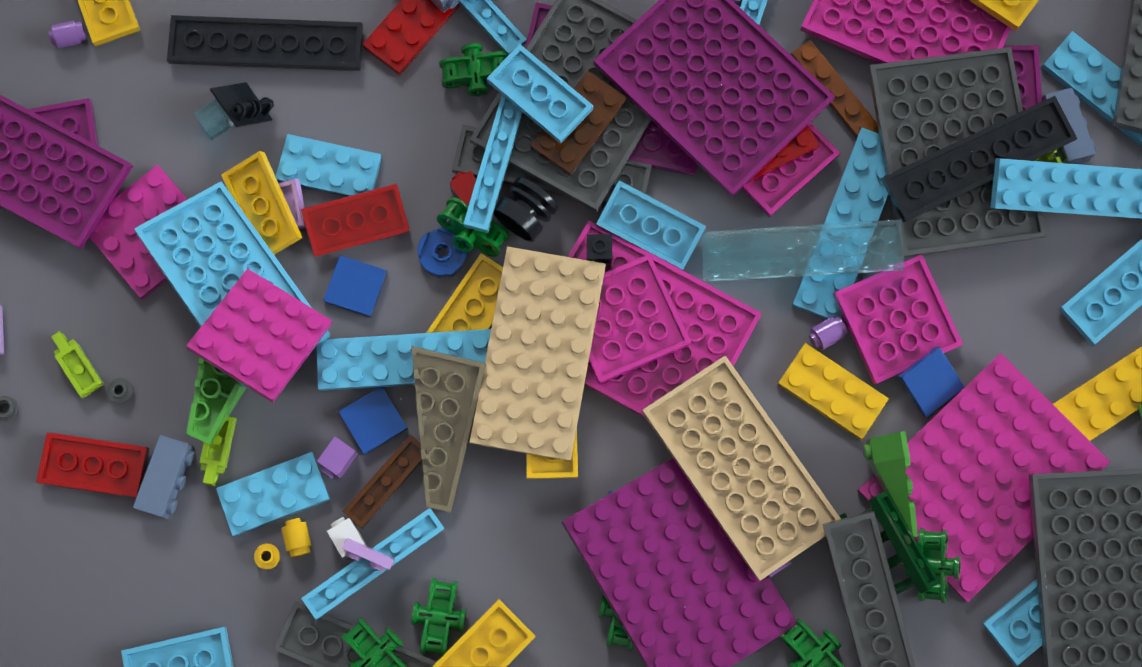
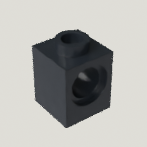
[586,234,612,266]

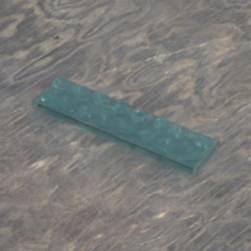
[702,220,905,282]

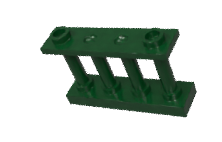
[839,490,940,595]

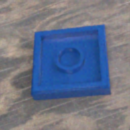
[323,255,387,318]
[898,346,964,417]
[338,387,408,455]

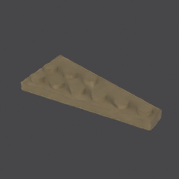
[411,346,486,512]

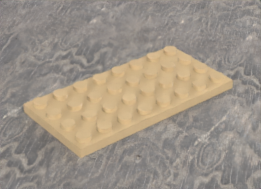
[470,246,606,462]
[642,356,841,582]

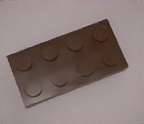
[530,71,627,176]

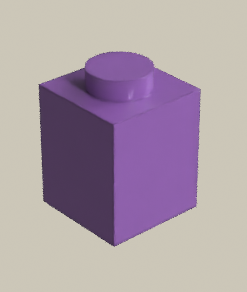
[317,437,358,479]

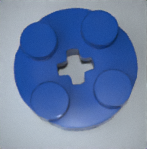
[417,227,467,277]

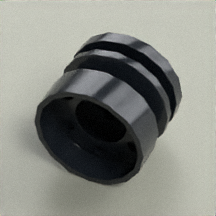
[494,177,558,242]

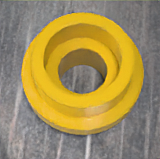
[254,543,280,570]

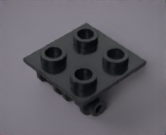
[210,82,274,128]

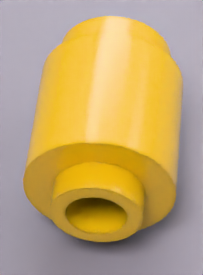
[281,518,312,558]

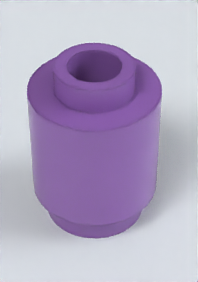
[48,20,87,49]
[809,316,848,350]

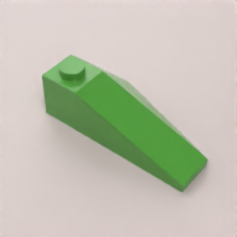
[186,357,247,445]
[863,431,918,537]

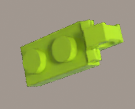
[51,331,105,398]
[199,417,237,486]

